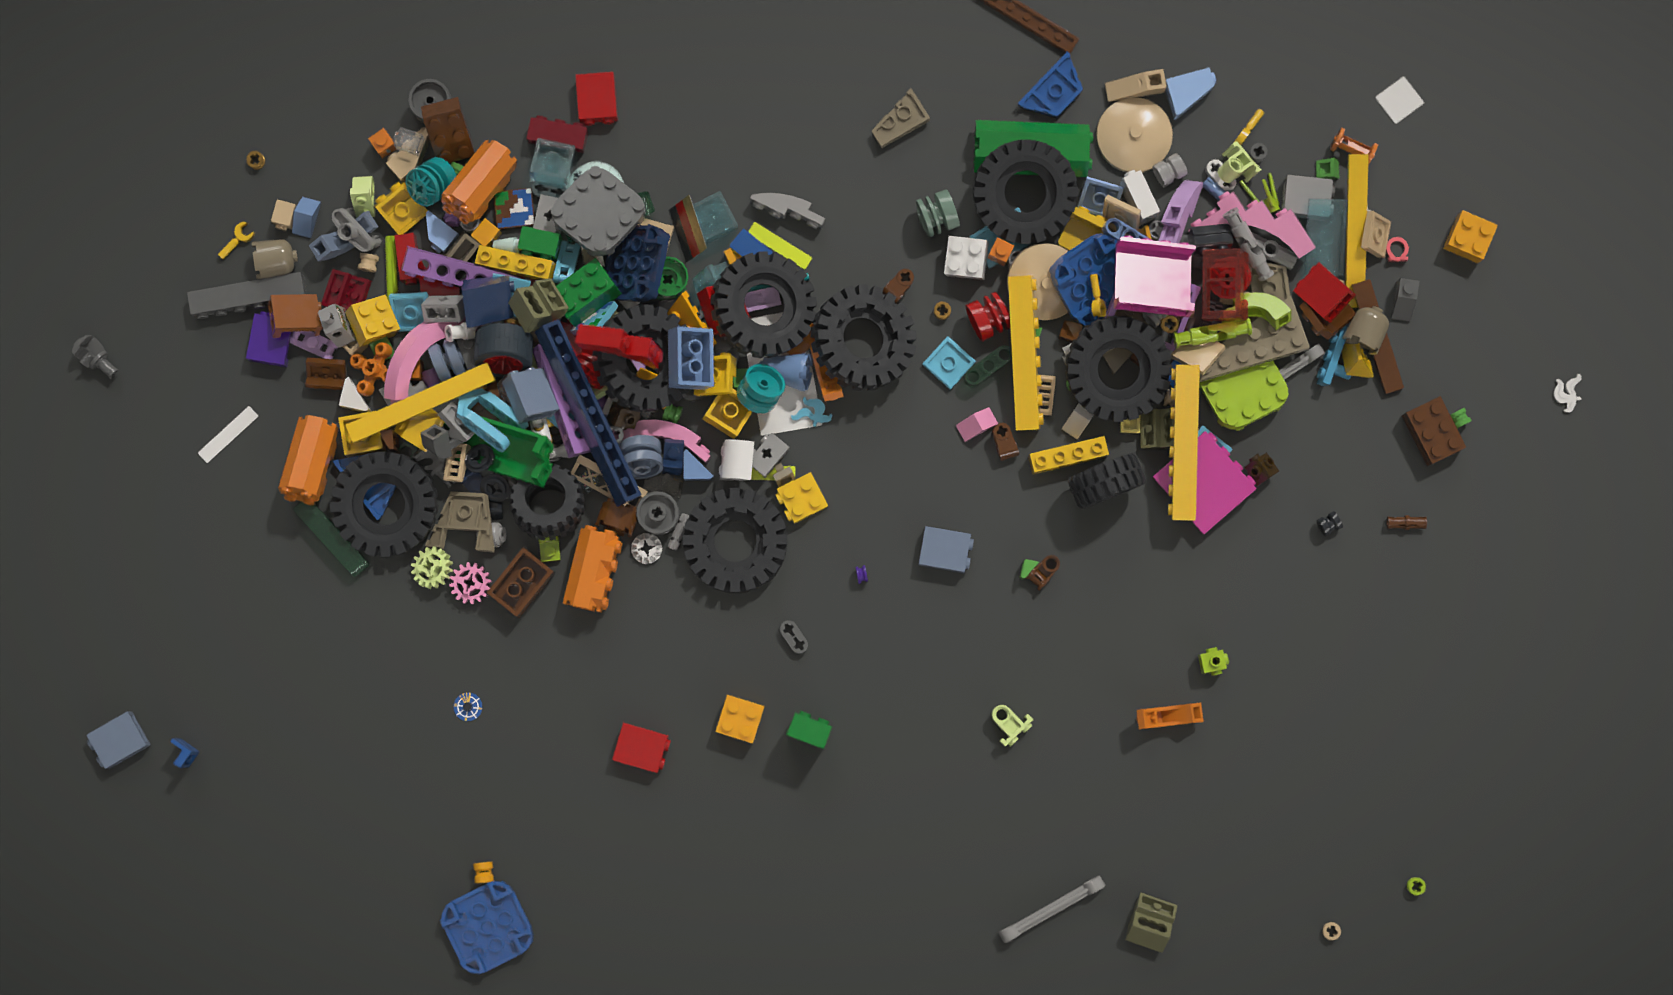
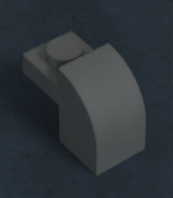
[420,424,464,459]

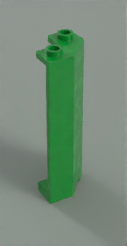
[973,120,1093,177]
[443,416,554,487]

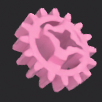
[449,562,492,604]

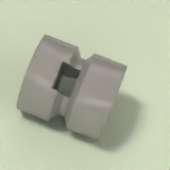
[1152,153,1188,187]

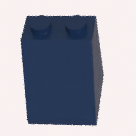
[462,275,515,328]

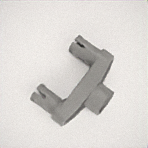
[332,208,381,252]

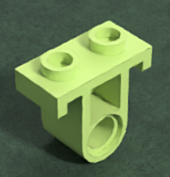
[1218,141,1261,183]
[350,176,375,218]
[991,705,1033,746]

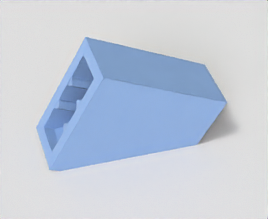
[1165,67,1216,119]

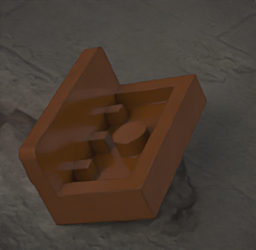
[305,357,347,390]

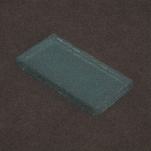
[1304,198,1348,276]

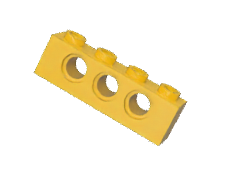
[475,245,556,281]
[1028,436,1109,475]

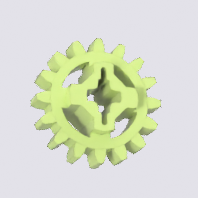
[411,546,453,589]

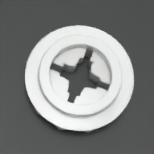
[631,533,662,564]

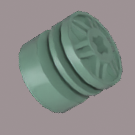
[916,189,960,238]

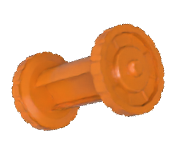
[1330,127,1378,165]

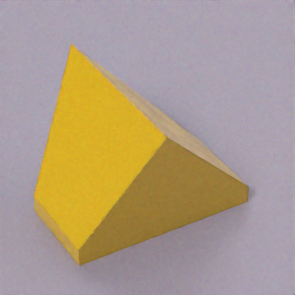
[1342,343,1374,378]

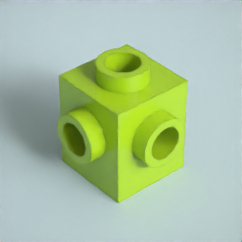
[1198,647,1229,676]

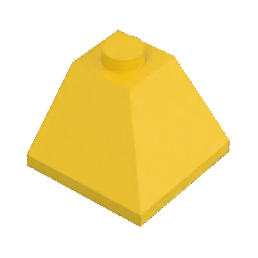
[394,408,445,452]

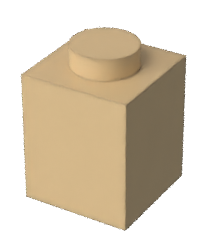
[271,200,297,231]

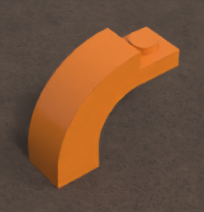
[808,339,843,401]
[1137,703,1204,729]

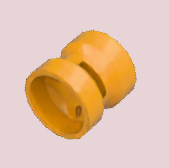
[473,862,494,883]

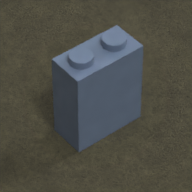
[502,367,559,424]
[919,526,974,573]
[87,711,150,769]

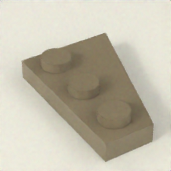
[872,88,930,149]

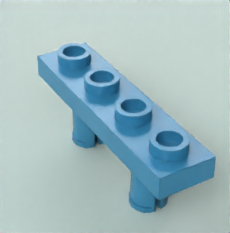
[1317,322,1351,386]

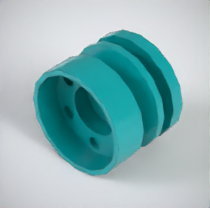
[405,157,456,207]

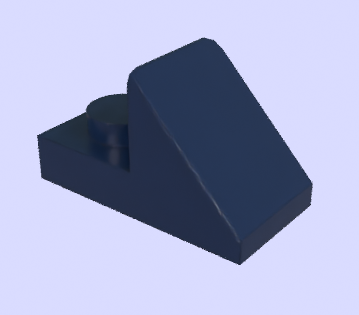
[662,439,684,475]
[452,465,483,493]

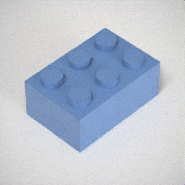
[668,327,714,390]

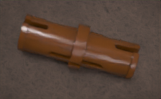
[1386,515,1427,530]

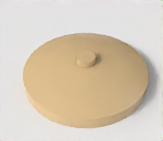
[1096,97,1173,172]
[1007,243,1068,320]

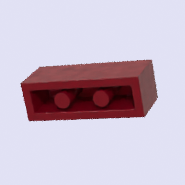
[527,116,588,153]

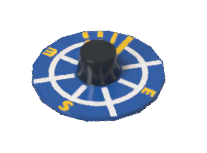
[454,692,482,721]

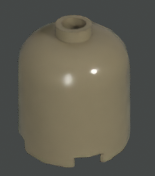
[252,240,298,280]
[1342,306,1389,355]

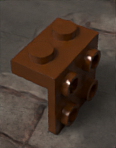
[1299,302,1355,340]

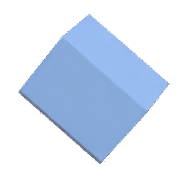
[1077,177,1124,216]

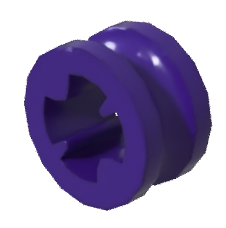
[855,565,868,584]

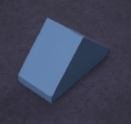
[292,197,321,238]
[684,449,714,481]

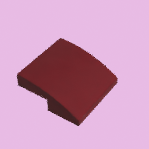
[321,269,372,311]

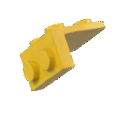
[1058,206,1109,251]

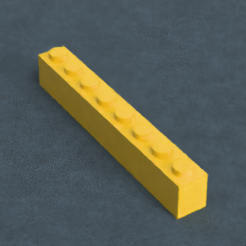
[1008,275,1044,430]
[1168,365,1200,520]

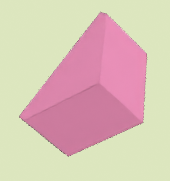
[956,407,998,442]

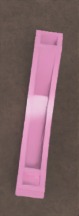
[384,322,457,405]
[613,420,711,463]

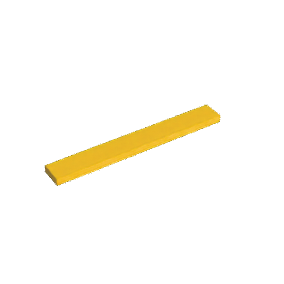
[1345,154,1368,308]
[345,363,495,443]

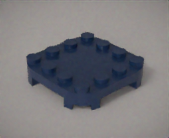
[604,224,670,302]

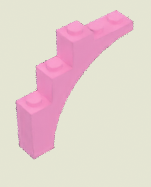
[1189,191,1316,258]

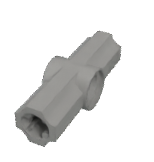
[1244,233,1298,270]

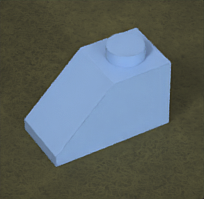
[426,210,459,254]

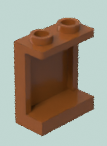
[268,294,323,338]

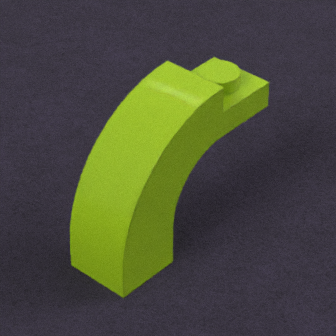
[1221,292,1292,330]

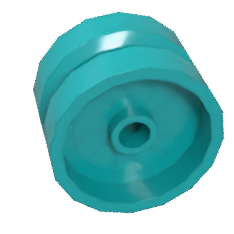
[737,364,786,414]

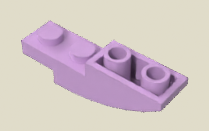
[1159,180,1203,244]

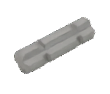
[668,513,689,550]

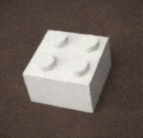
[944,236,989,280]

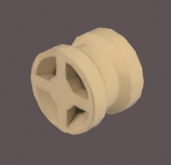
[357,253,379,272]

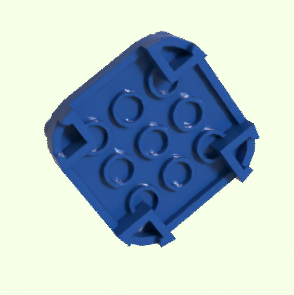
[1049,233,1118,325]
[441,881,533,974]

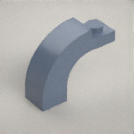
[309,211,378,262]

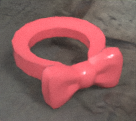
[1386,237,1409,262]

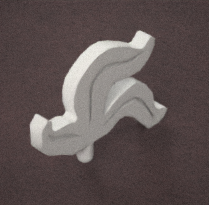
[1553,373,1581,413]

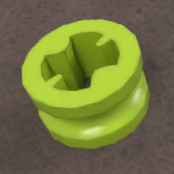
[1407,877,1426,895]

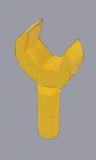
[1234,109,1264,145]
[218,222,255,259]
[1090,274,1106,317]

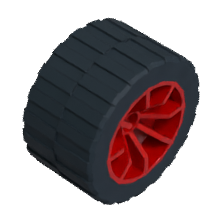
[474,323,533,378]

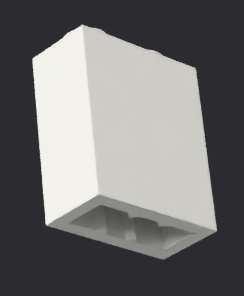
[1119,170,1160,226]

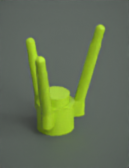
[1240,173,1280,213]

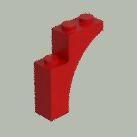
[394,233,462,296]
[575,324,663,369]

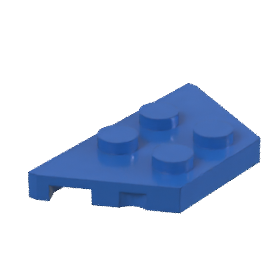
[1017,51,1083,118]
[333,452,396,520]

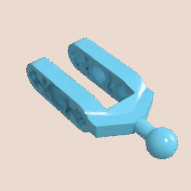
[456,388,529,452]

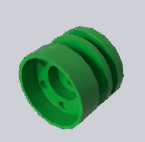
[656,256,688,301]

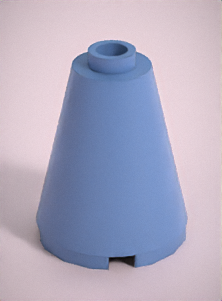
[759,353,813,391]

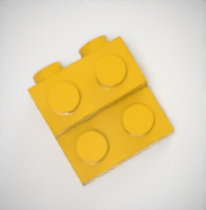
[374,182,428,235]
[694,352,737,396]
[775,472,828,524]

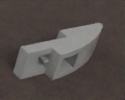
[750,193,825,229]

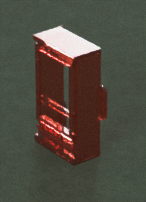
[1202,248,1249,321]

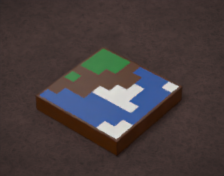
[494,188,535,230]

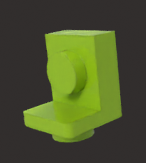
[538,536,561,562]

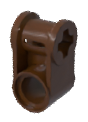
[882,269,914,304]
[992,423,1019,461]
[1025,555,1060,591]

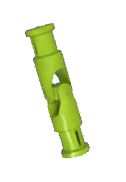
[1173,318,1252,348]

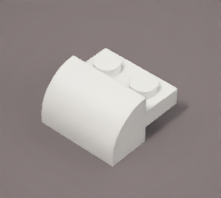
[719,440,754,481]

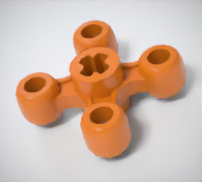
[350,342,392,397]

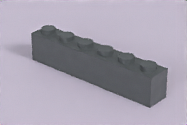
[187,272,307,319]

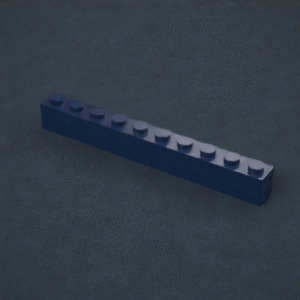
[535,319,642,507]

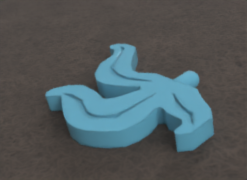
[791,397,832,427]

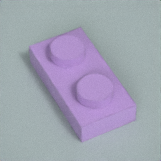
[744,287,781,312]

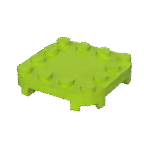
[1199,361,1289,431]

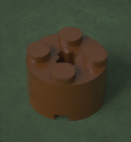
[595,498,638,537]

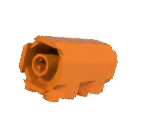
[441,140,517,224]
[278,415,339,505]
[563,525,623,613]

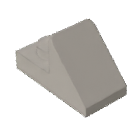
[438,401,475,442]

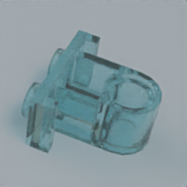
[692,262,730,292]

